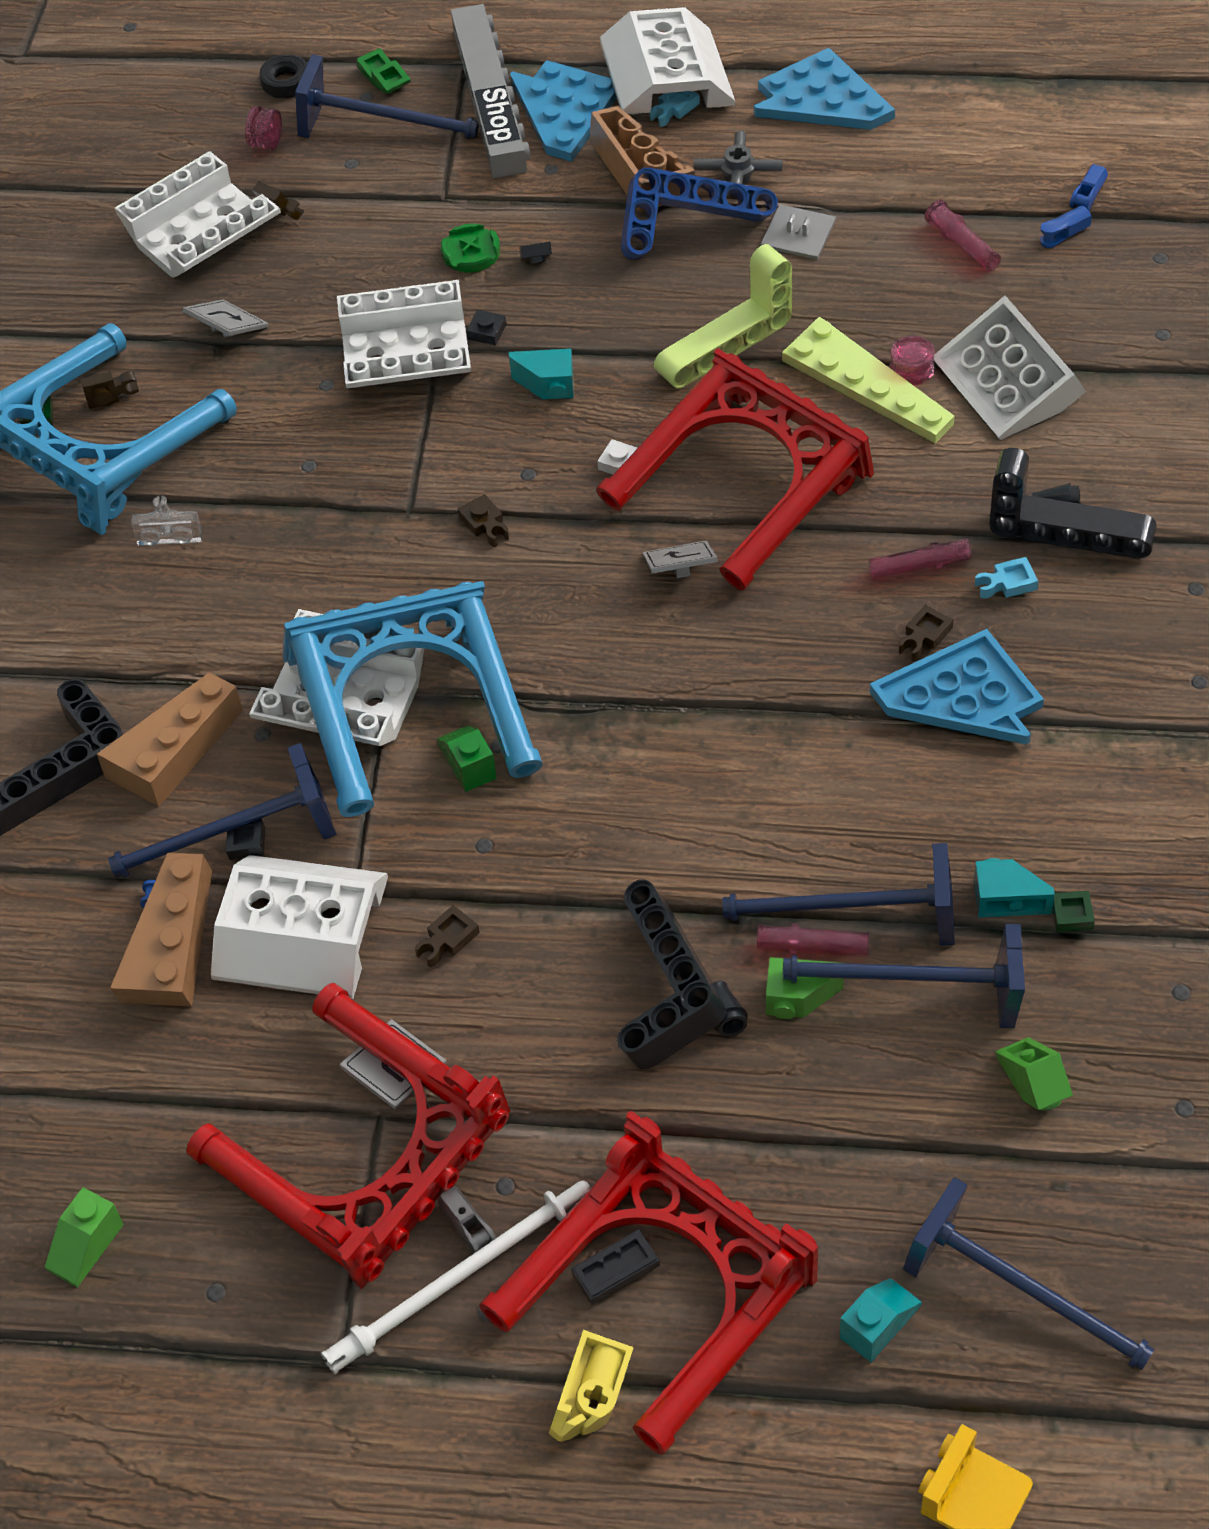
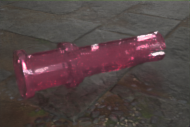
[924,199,1001,271]

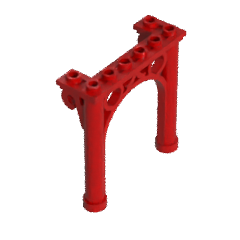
[596,348,874,591]
[186,983,511,1290]
[479,1110,818,1455]

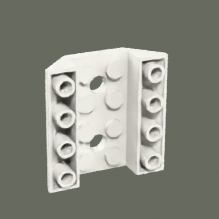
[600,7,735,114]
[115,151,281,278]
[337,280,471,388]
[249,609,424,746]
[211,855,388,999]

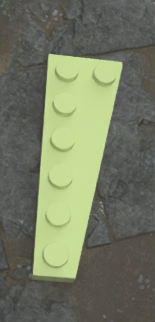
[782,317,954,444]

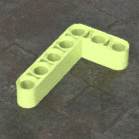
[654,244,792,389]

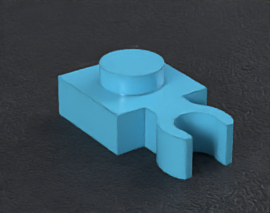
[649,91,700,127]
[974,557,1038,598]

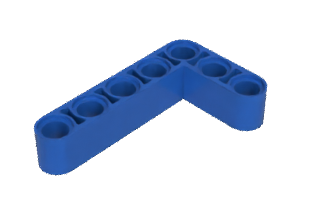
[621,168,778,260]

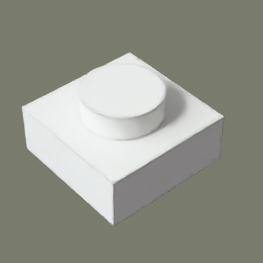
[597,439,637,474]

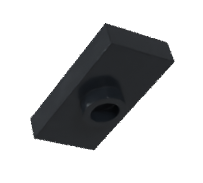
[571,1229,660,1305]

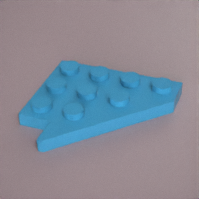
[754,48,895,130]
[510,60,617,162]
[869,629,1044,745]

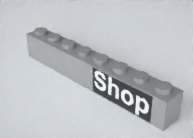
[451,4,531,179]

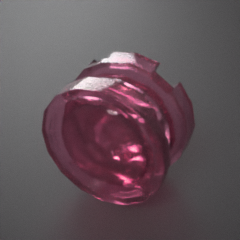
[245,106,282,150]
[890,336,935,385]

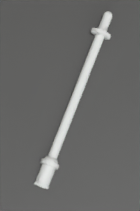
[321,1181,590,1374]

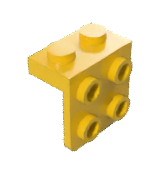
[918,1424,1033,1529]

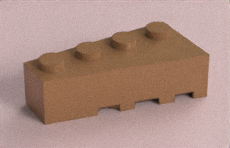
[589,106,695,212]
[97,673,243,807]
[110,853,212,1007]

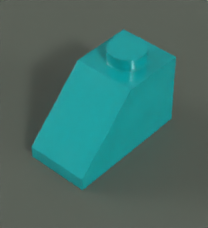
[509,349,574,399]
[974,858,1055,918]
[839,1278,922,1362]

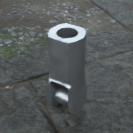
[437,1186,496,1254]

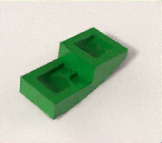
[356,48,411,94]

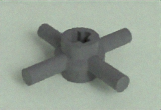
[694,131,783,200]

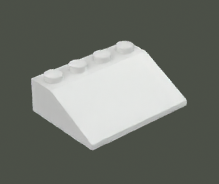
[932,296,1087,440]

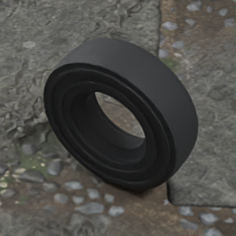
[259,54,307,98]

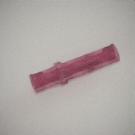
[869,538,971,579]
[757,924,869,956]

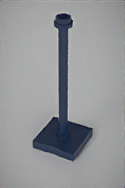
[295,54,479,140]
[108,743,337,877]
[722,843,955,946]
[783,924,1025,1028]
[903,1177,1154,1370]

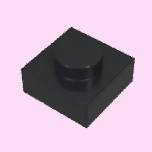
[519,241,552,264]
[466,309,507,345]
[226,819,266,860]

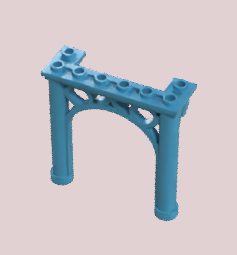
[0,323,237,535]
[282,581,543,817]

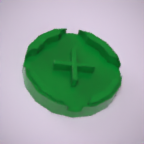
[441,223,500,273]

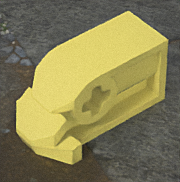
[549,1330,634,1442]

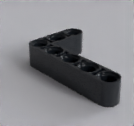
[989,448,1157,558]
[0,679,123,836]
[617,879,726,1069]

